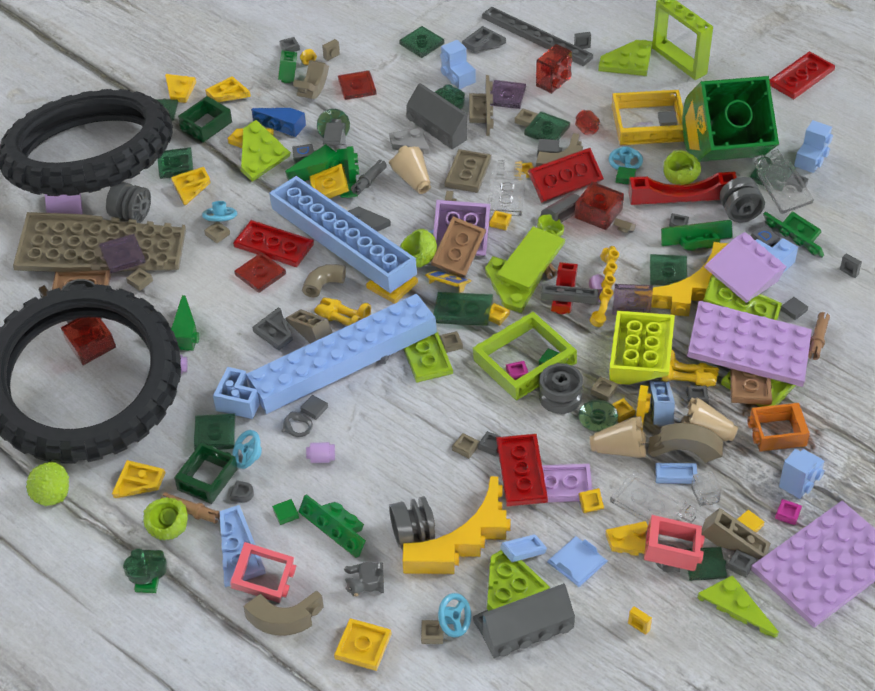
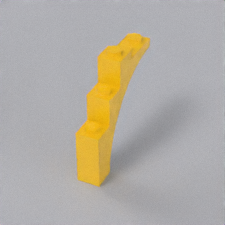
[633,242,729,316]
[402,476,511,574]

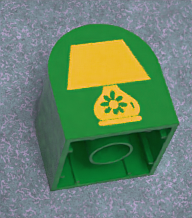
[682,76,779,162]

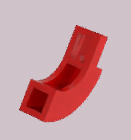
[551,262,578,315]

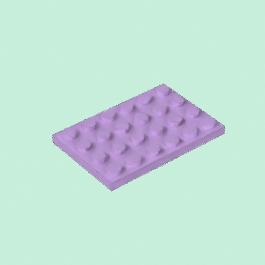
[687,301,812,387]
[751,501,875,628]

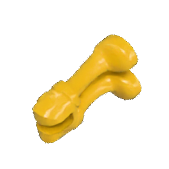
[314,297,371,326]
[661,350,719,387]

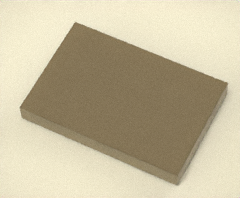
[445,149,491,193]

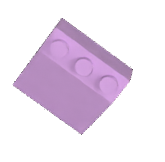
[433,200,490,256]
[704,232,787,303]

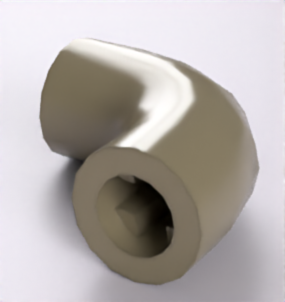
[302,264,346,298]

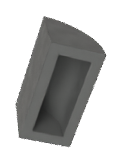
[541,193,582,223]

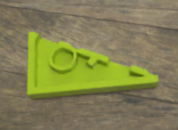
[697,575,779,638]

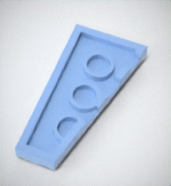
[220,505,266,587]

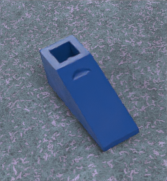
[251,108,306,137]

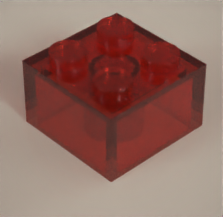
[536,44,573,94]
[575,181,624,230]
[60,317,116,366]

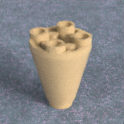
[389,146,431,194]
[680,397,738,441]
[590,416,646,458]

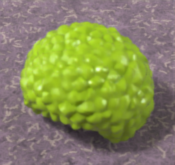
[663,150,701,185]
[400,229,437,268]
[26,462,69,506]
[143,497,188,540]

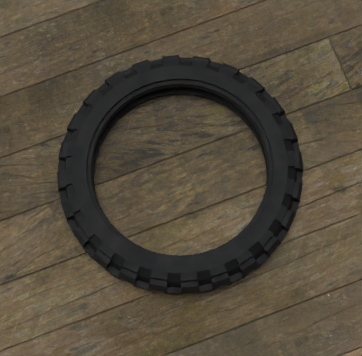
[0,89,173,197]
[0,284,181,464]

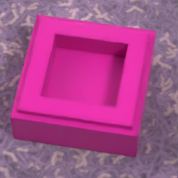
[506,361,528,380]
[775,499,802,525]

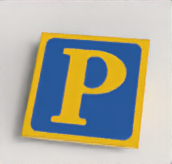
[425,270,472,293]

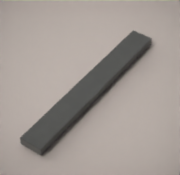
[482,7,593,66]

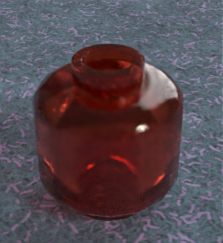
[575,110,600,135]

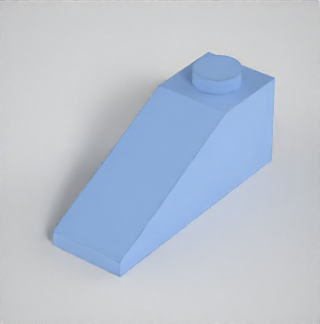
[649,381,675,427]

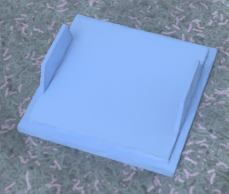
[547,536,608,587]

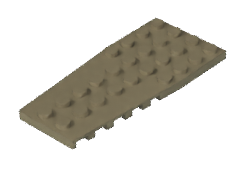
[13,212,186,272]

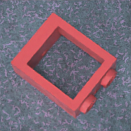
[644,515,705,571]
[230,542,297,603]

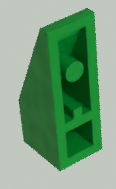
[278,50,297,83]
[285,144,341,181]
[171,295,200,351]

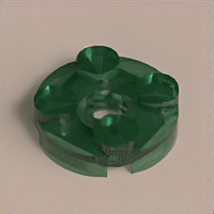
[435,84,465,110]
[123,549,167,584]

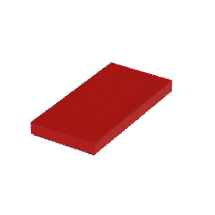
[769,51,835,100]
[528,148,604,203]
[233,220,314,268]
[496,433,548,507]

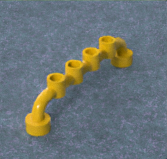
[589,246,620,327]

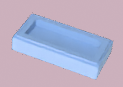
[655,463,698,484]
[500,534,547,562]

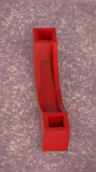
[628,171,737,205]

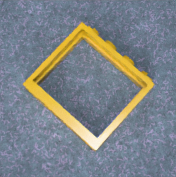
[611,90,684,145]

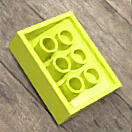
[609,311,675,385]

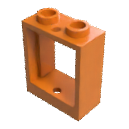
[747,403,810,452]

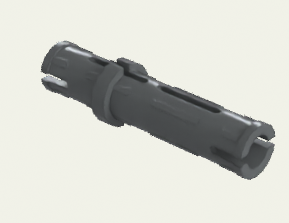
[351,160,387,195]

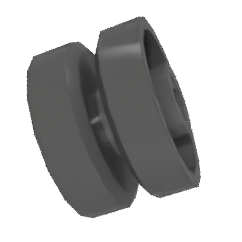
[719,177,765,223]
[539,363,583,414]

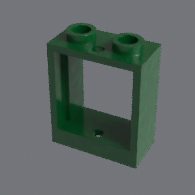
[178,96,232,143]
[174,443,238,504]

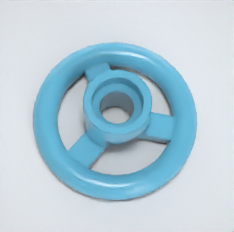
[609,146,643,170]
[202,201,238,222]
[232,430,262,469]
[438,593,471,638]

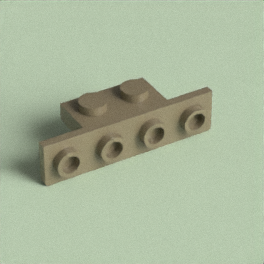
[469,75,494,136]

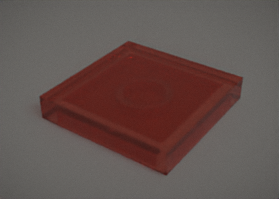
[338,70,377,100]
[234,252,286,293]

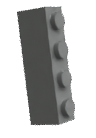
[406,83,467,149]
[483,583,575,658]

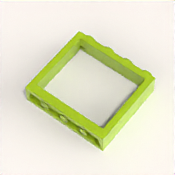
[652,0,713,80]
[473,312,577,401]

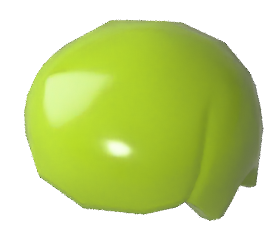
[537,214,564,237]

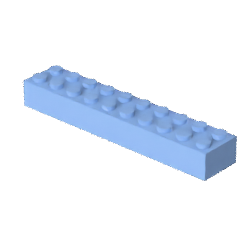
[269,176,417,293]
[246,293,437,414]

